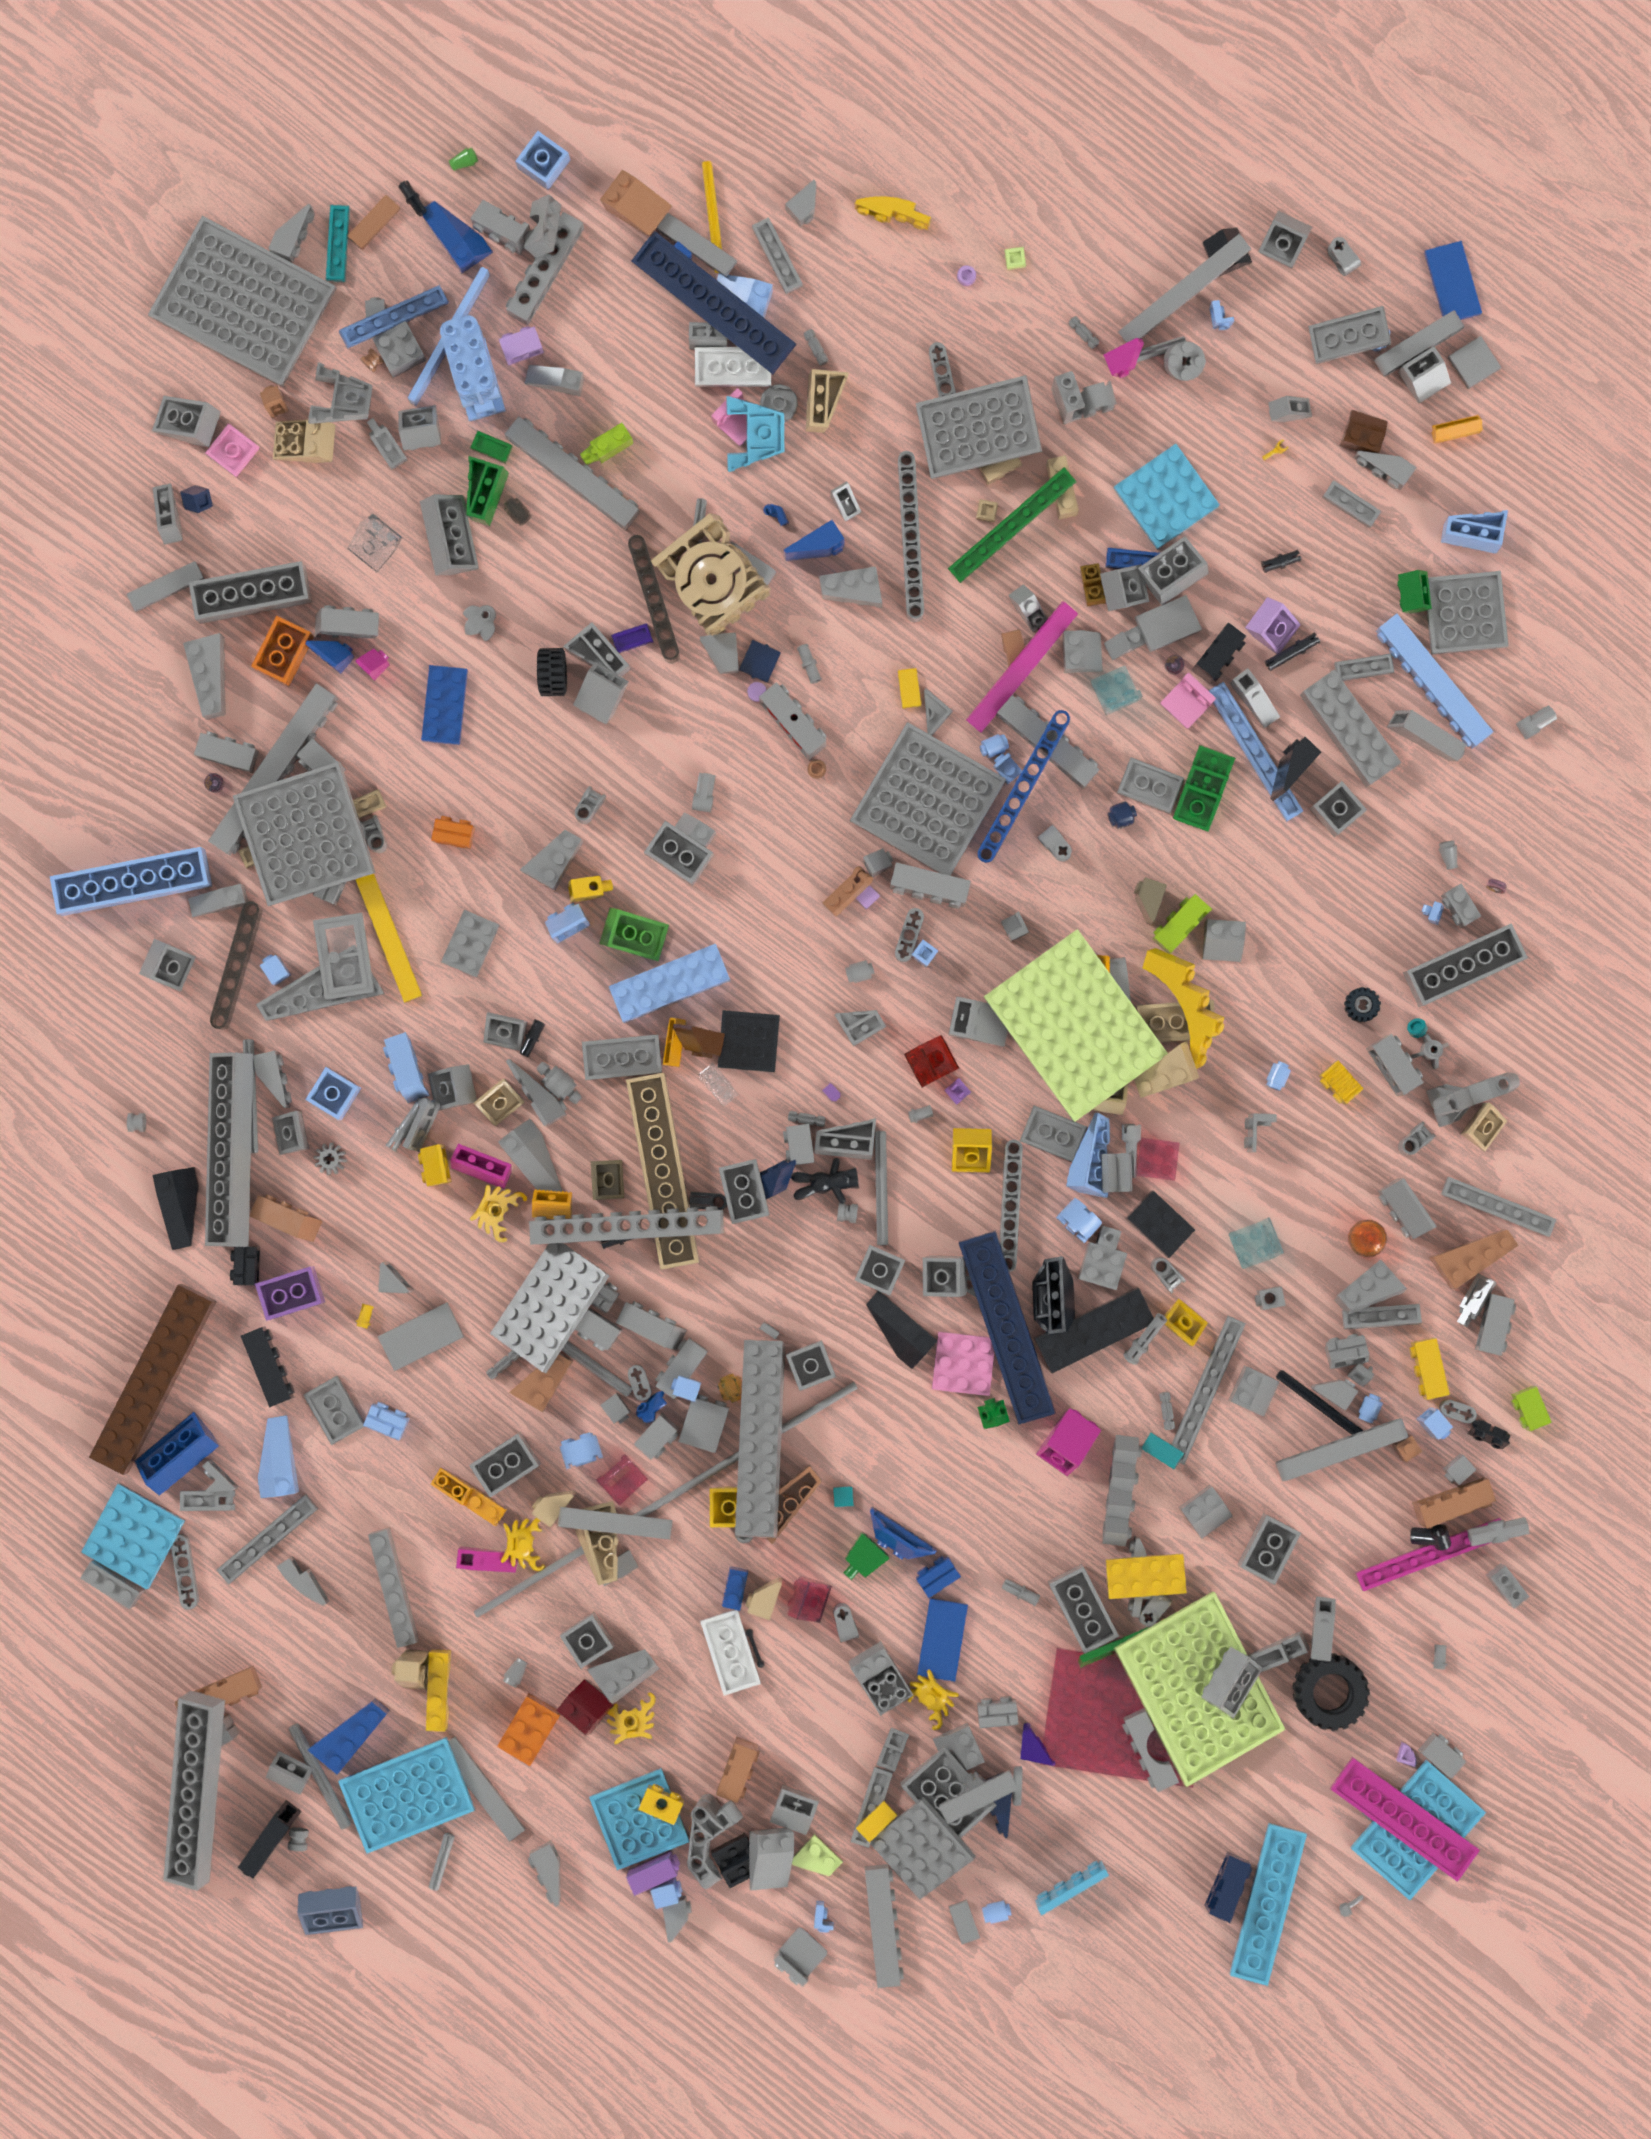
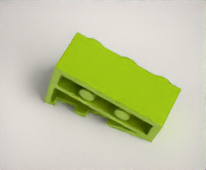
[1152,894,1212,954]

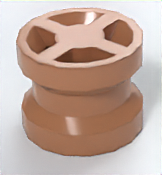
[360,348,384,373]

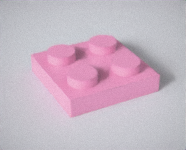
[205,423,260,478]

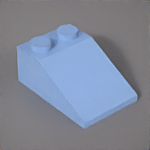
[717,273,773,318]
[545,903,590,944]

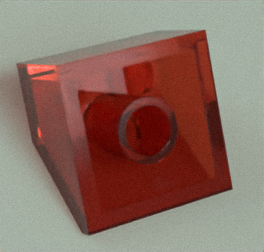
[904,1035,959,1088]

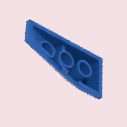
[422,201,493,273]

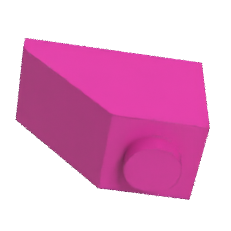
[1103,338,1144,378]
[355,648,390,681]

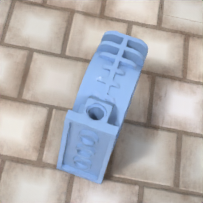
[440,315,506,422]

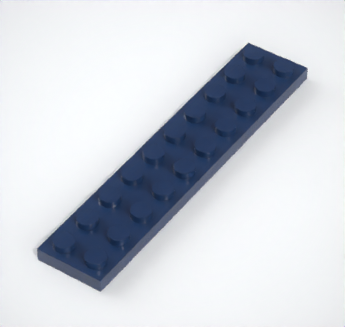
[631,231,797,375]
[959,1230,1056,1425]

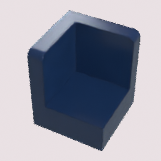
[180,485,213,513]

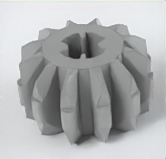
[314,1143,347,1175]

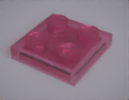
[1136,1138,1180,1181]

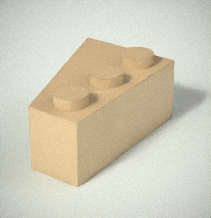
[806,369,849,433]
[1134,1041,1199,1098]

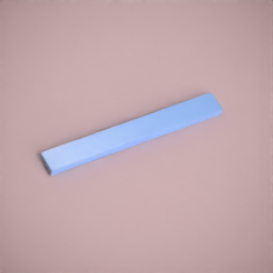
[408,267,490,406]
[1209,682,1303,822]

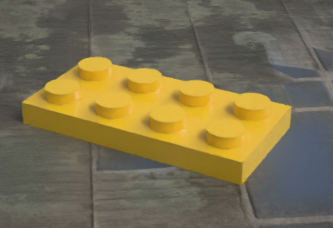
[1105,1553,1187,1599]

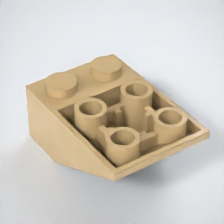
[273,419,335,463]

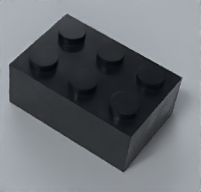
[1125,1190,1195,1258]

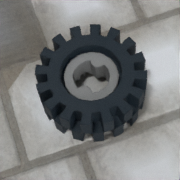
[1344,987,1381,1022]

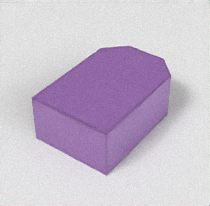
[822,1083,840,1101]

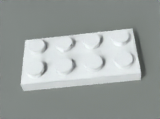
[695,347,771,387]
[700,1610,761,1696]

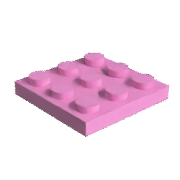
[932,1332,994,1396]

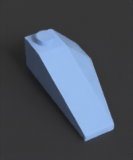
[1066,1113,1110,1198]
[258,1415,299,1498]

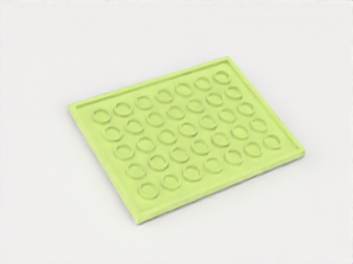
[984,929,1168,1122]
[1114,1591,1285,1787]

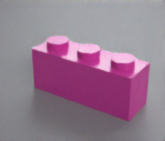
[450,1144,512,1189]

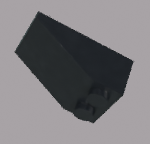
[1270,737,1321,801]

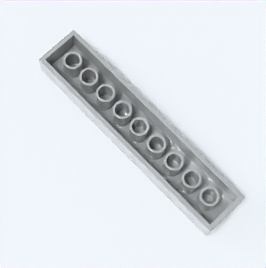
[205,1052,253,1247]
[735,1340,785,1538]
[163,1691,225,1891]

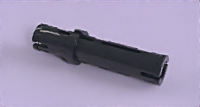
[1264,632,1320,672]

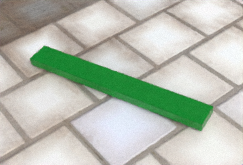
[948,467,1077,583]

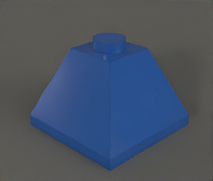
[305,641,355,674]

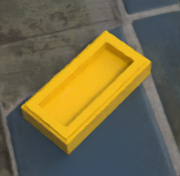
[897,668,921,709]
[856,1800,897,1843]

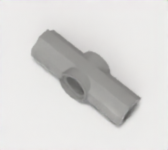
[1468,1517,1529,1546]

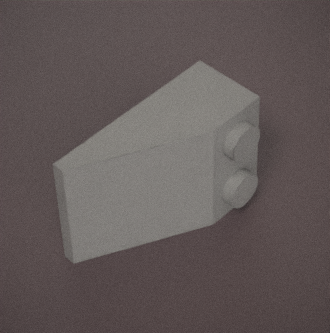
[152,396,221,447]
[749,1828,794,1891]

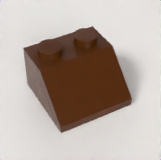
[1340,410,1388,454]
[673,1024,725,1059]

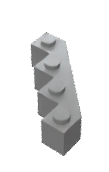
[1102,1435,1142,1546]

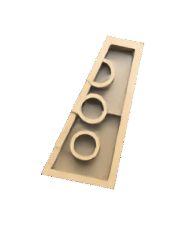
[392,1649,430,1690]

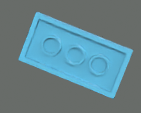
[1035,1861,1109,1916]

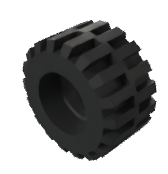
[537,648,567,697]

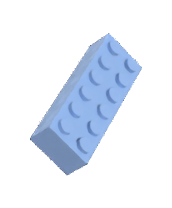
[608,944,731,1023]

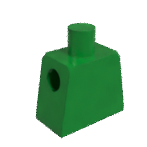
[843,1531,890,1580]

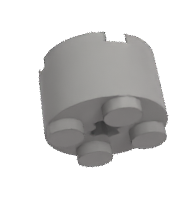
[1164,342,1206,381]
[1079,381,1117,418]

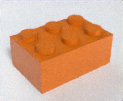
[251,615,315,687]
[497,1693,561,1766]

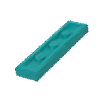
[326,205,350,282]

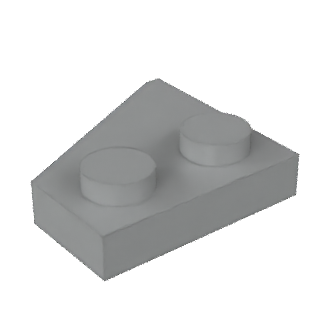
[835,1010,886,1046]

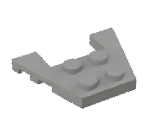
[308,363,373,424]

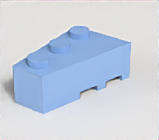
[1441,510,1508,554]
[383,1032,430,1103]

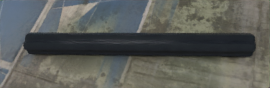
[1276,1370,1363,1435]

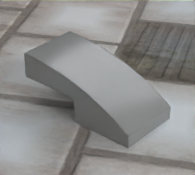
[876,1728,909,1772]

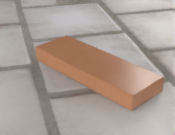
[347,195,400,250]

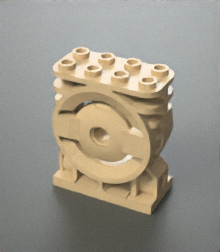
[651,513,771,636]

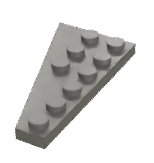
[256,945,385,1021]

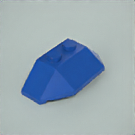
[870,1507,937,1559]

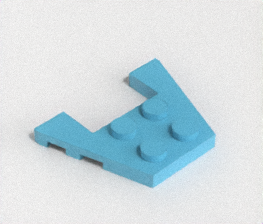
[726,396,785,472]

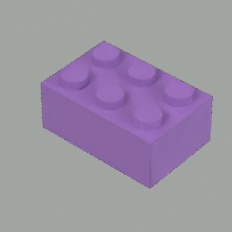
[255,1266,325,1321]

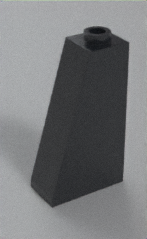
[238,1800,302,1879]

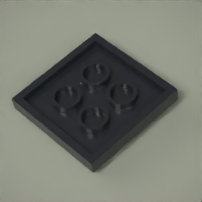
[718,1010,780,1073]

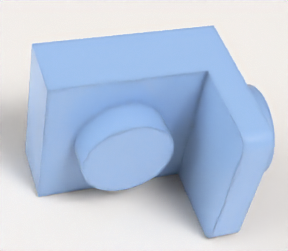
[1209,300,1234,330]
[993,753,1022,785]
[814,1901,834,1933]

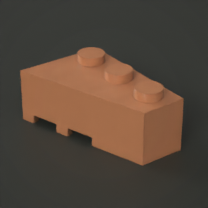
[249,1194,322,1242]
[716,1737,760,1803]

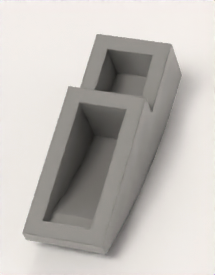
[276,1556,329,1606]
[1248,1631,1310,1673]

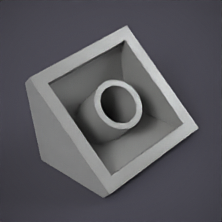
[483,1012,527,1051]
[272,1111,309,1155]
[378,1261,414,1293]

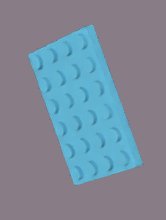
[338,1737,475,1854]
[1350,1760,1486,1900]

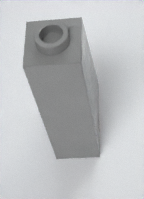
[1387,710,1466,761]

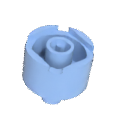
[1056,1198,1102,1243]
[559,1432,603,1469]

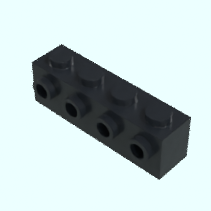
[241,1326,295,1408]

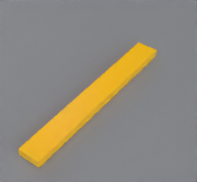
[355,874,423,1003]

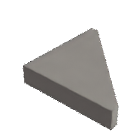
[924,688,953,736]

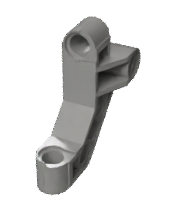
[1426,1072,1520,1127]
[687,1794,743,1890]

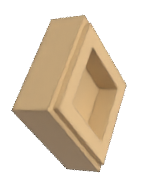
[976,499,998,523]

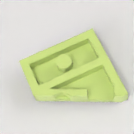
[792,1834,843,1876]

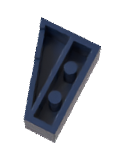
[1204,1851,1252,1923]

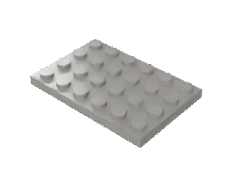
[916,375,1042,479]
[490,1243,610,1373]

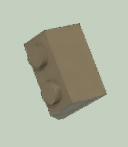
[1134,877,1167,925]

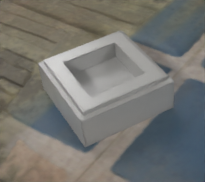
[760,1322,779,1339]

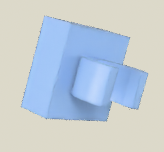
[1421,901,1444,925]

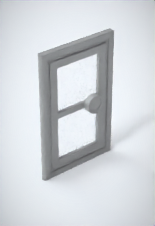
[313,913,374,1000]

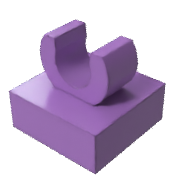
[944,1078,971,1105]

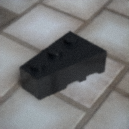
[1191,622,1246,684]

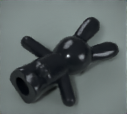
[791,1158,859,1204]

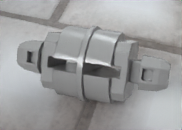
[537,1062,582,1104]

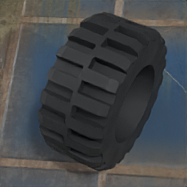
[1292,1653,1370,1731]

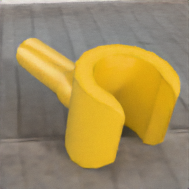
[1262,440,1288,461]

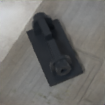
[1467,1419,1510,1449]

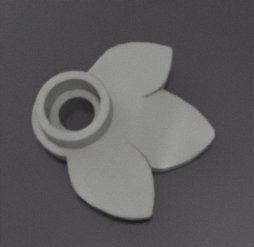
[463,605,496,641]

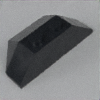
[1032,1256,1075,1335]

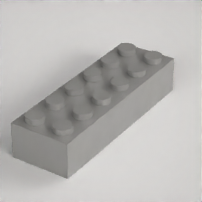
[189,561,312,624]
[1300,670,1401,788]
[1403,923,1528,1007]

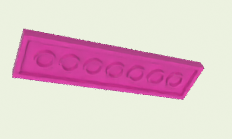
[1330,1757,1480,1882]

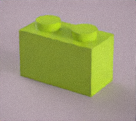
[1511,1386,1552,1431]

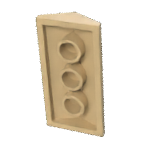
[1137,1000,1216,1042]

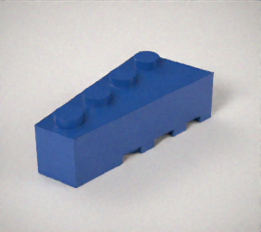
[308,1698,390,1775]

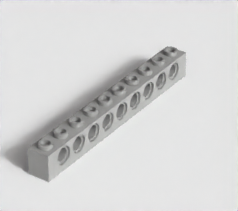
[529,1206,724,1245]

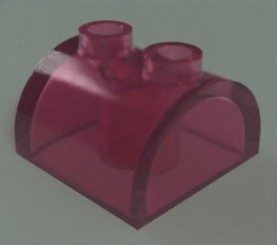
[787,1576,832,1623]

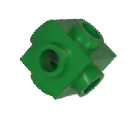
[977,1398,1010,1429]

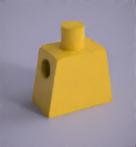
[567,876,613,903]

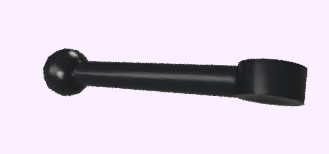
[746,1629,765,1668]

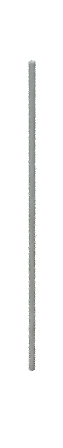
[474,1382,858,1618]

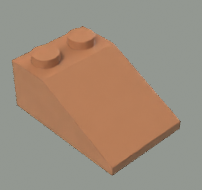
[600,169,672,237]

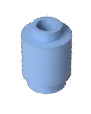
[979,734,1009,759]
[1266,1061,1291,1091]
[1358,1393,1383,1424]
[982,1900,1012,1924]

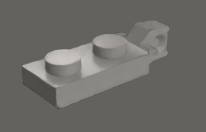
[367,418,407,470]
[1457,1273,1496,1327]

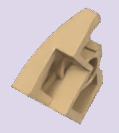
[979,458,1022,485]

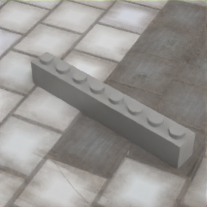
[505,416,640,531]

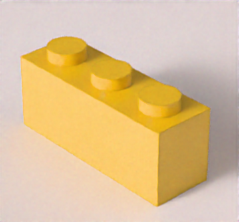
[1409,1337,1450,1400]

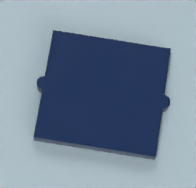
[739,640,781,683]

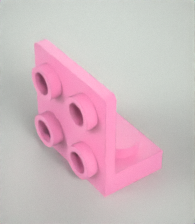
[711,388,747,446]
[1160,672,1216,729]

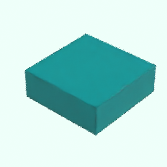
[833,1486,854,1507]

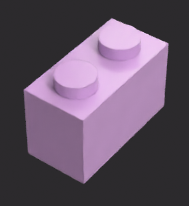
[499,326,544,366]

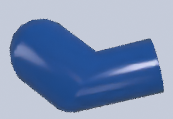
[763,504,789,527]

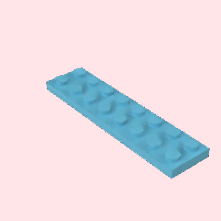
[1229,1823,1307,1986]

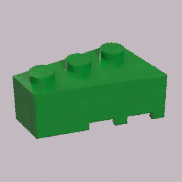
[466,456,509,526]

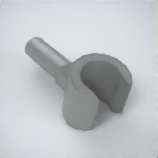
[1339,1895,1364,1917]

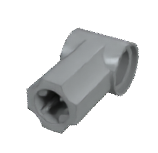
[1516,705,1557,740]
[692,773,716,813]

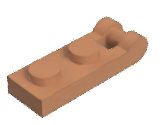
[822,866,873,917]

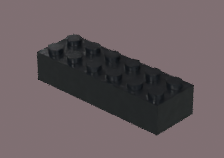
[1034,1287,1154,1373]

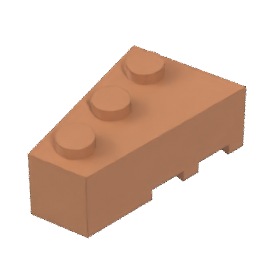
[509,1353,573,1412]

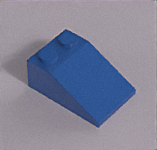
[783,520,844,561]

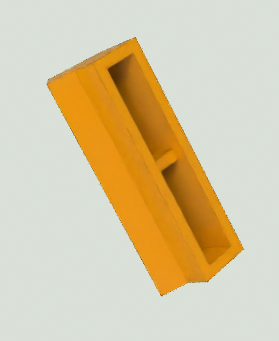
[1431,415,1483,444]
[663,1017,687,1068]

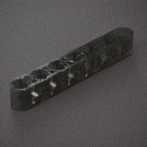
[628,535,680,664]
[210,901,263,1030]

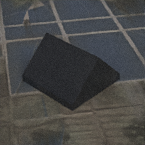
[1202,228,1252,277]

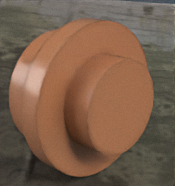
[807,759,826,779]

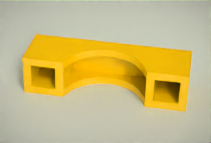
[426,1649,451,1732]

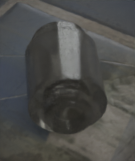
[504,497,532,526]

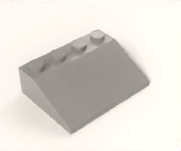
[900,1746,997,1838]

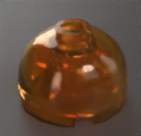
[1348,1219,1387,1257]

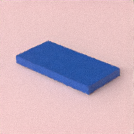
[1424,240,1482,320]
[917,1598,968,1682]

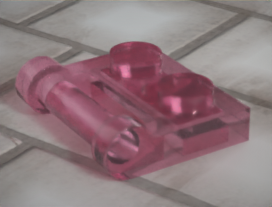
[596,1454,648,1505]

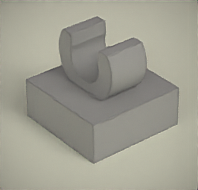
[1347,1363,1374,1387]

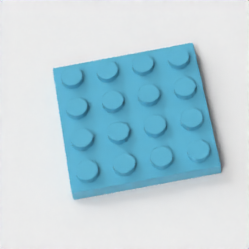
[1113,444,1220,550]
[81,1484,185,1589]
[589,1768,690,1870]

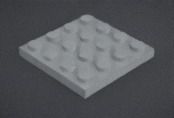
[1427,571,1509,655]
[871,1797,976,1900]

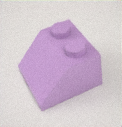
[1245,597,1301,654]

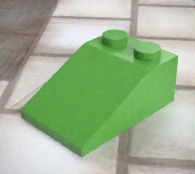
[599,907,669,961]

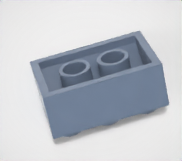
[297,1886,363,1935]

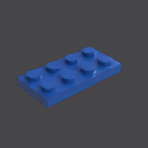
[421,665,468,745]

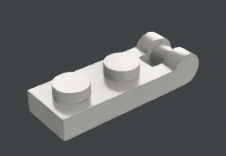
[402,1098,440,1152]
[180,1490,235,1511]

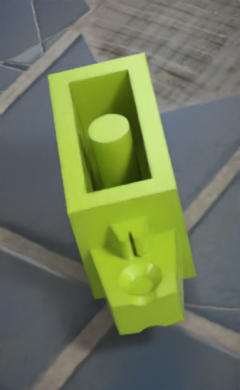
[580,422,633,465]

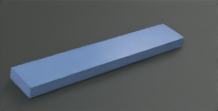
[339,285,448,349]

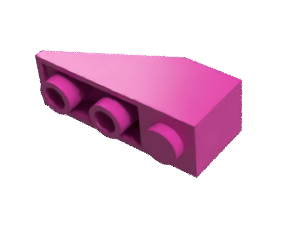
[456,1546,517,1573]

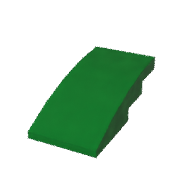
[1172,744,1236,832]

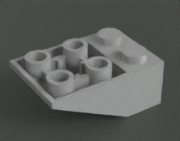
[948,997,1008,1047]
[848,1641,913,1716]

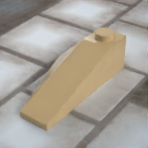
[575,1501,618,1586]

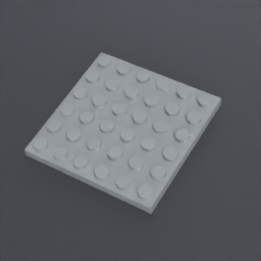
[850,722,1006,876]
[233,762,376,906]

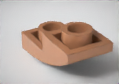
[1001,629,1025,667]

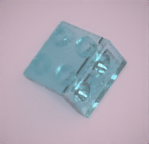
[1091,666,1143,715]
[1229,1217,1284,1269]

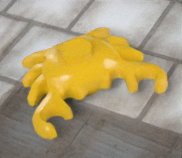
[469,1185,527,1243]
[501,1517,545,1571]
[907,1669,959,1730]
[607,1692,656,1745]

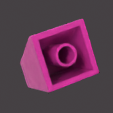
[1036,1408,1101,1476]

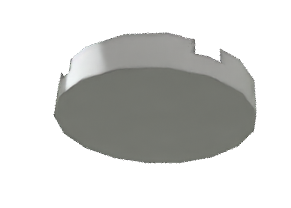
[760,384,798,423]

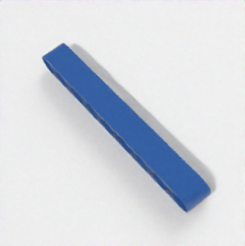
[978,710,1070,863]

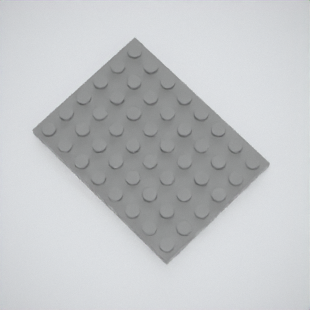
[148,216,336,387]

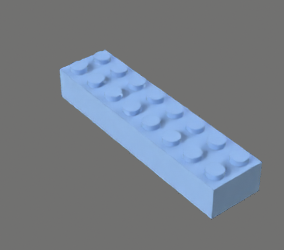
[50,847,213,916]

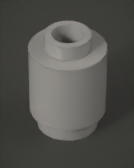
[845,960,874,983]

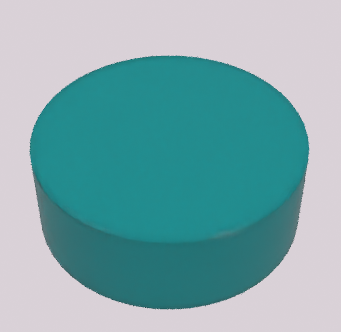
[1407,1018,1428,1038]

